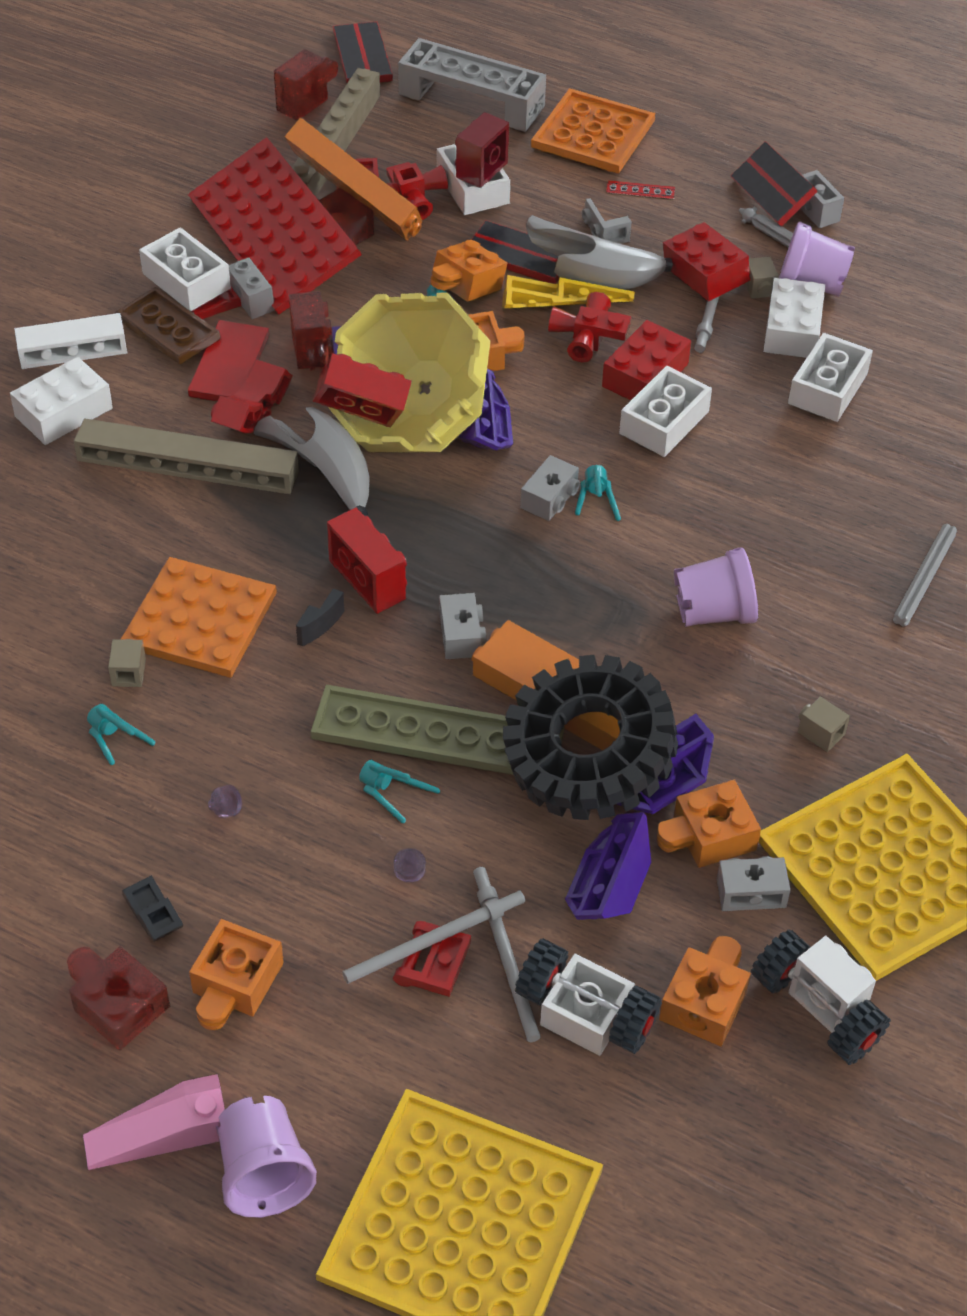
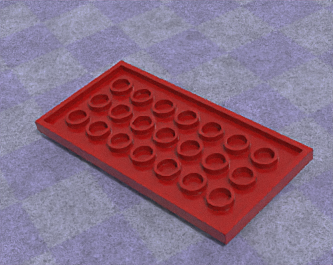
[187,137,362,315]

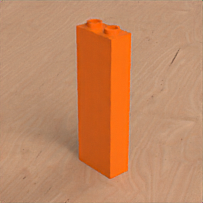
[285,117,423,241]
[472,620,620,750]

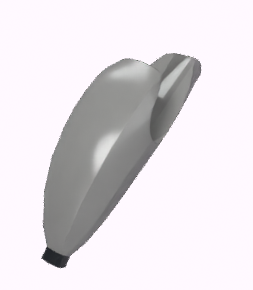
[526,215,673,290]
[254,407,370,516]

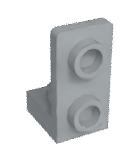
[582,198,632,244]

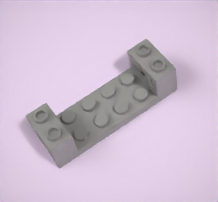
[398,38,546,132]

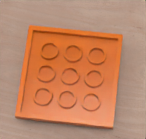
[531,88,656,174]
[121,557,277,678]

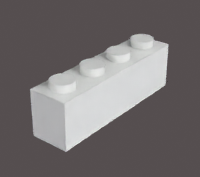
[14,313,127,369]

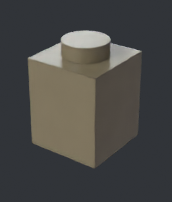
[745,257,779,299]
[108,639,146,687]
[798,696,850,752]

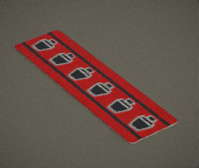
[606,180,675,199]

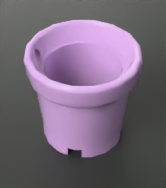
[779,222,855,297]
[674,547,758,627]
[216,1096,317,1217]

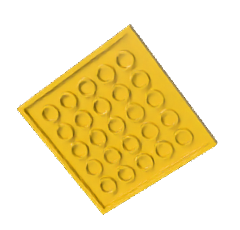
[759,754,967,981]
[316,1089,603,1316]

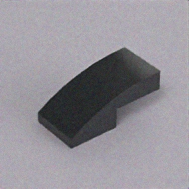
[296,589,345,646]
[122,875,183,942]

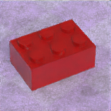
[663,222,750,301]
[602,320,691,400]
[313,354,412,428]
[327,507,407,614]

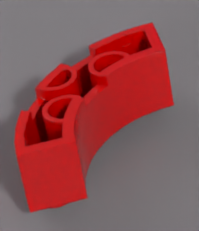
[211,359,293,433]

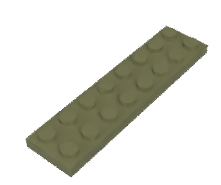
[311,684,565,775]

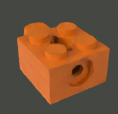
[430,240,508,302]
[468,311,525,371]
[656,779,761,868]
[189,919,284,1030]
[659,936,751,1047]

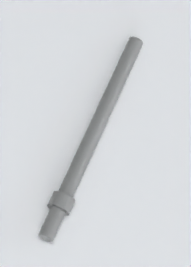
[694,297,719,353]
[473,867,540,1042]
[342,890,525,984]

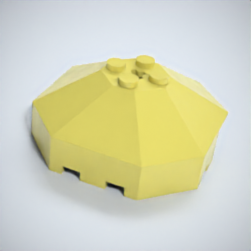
[328,293,490,452]

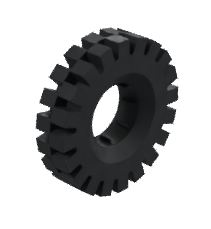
[503,655,678,820]

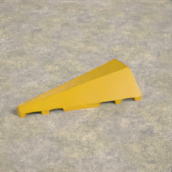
[502,275,634,308]

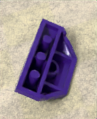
[457,369,513,450]
[617,714,714,814]
[565,812,651,920]

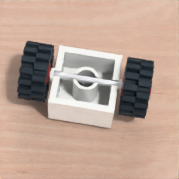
[751,929,891,1065]
[515,938,662,1056]

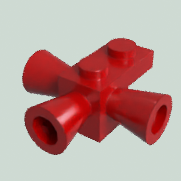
[386,162,448,220]
[548,292,631,362]

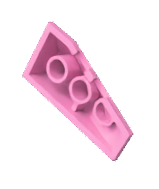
[83,1074,225,1170]

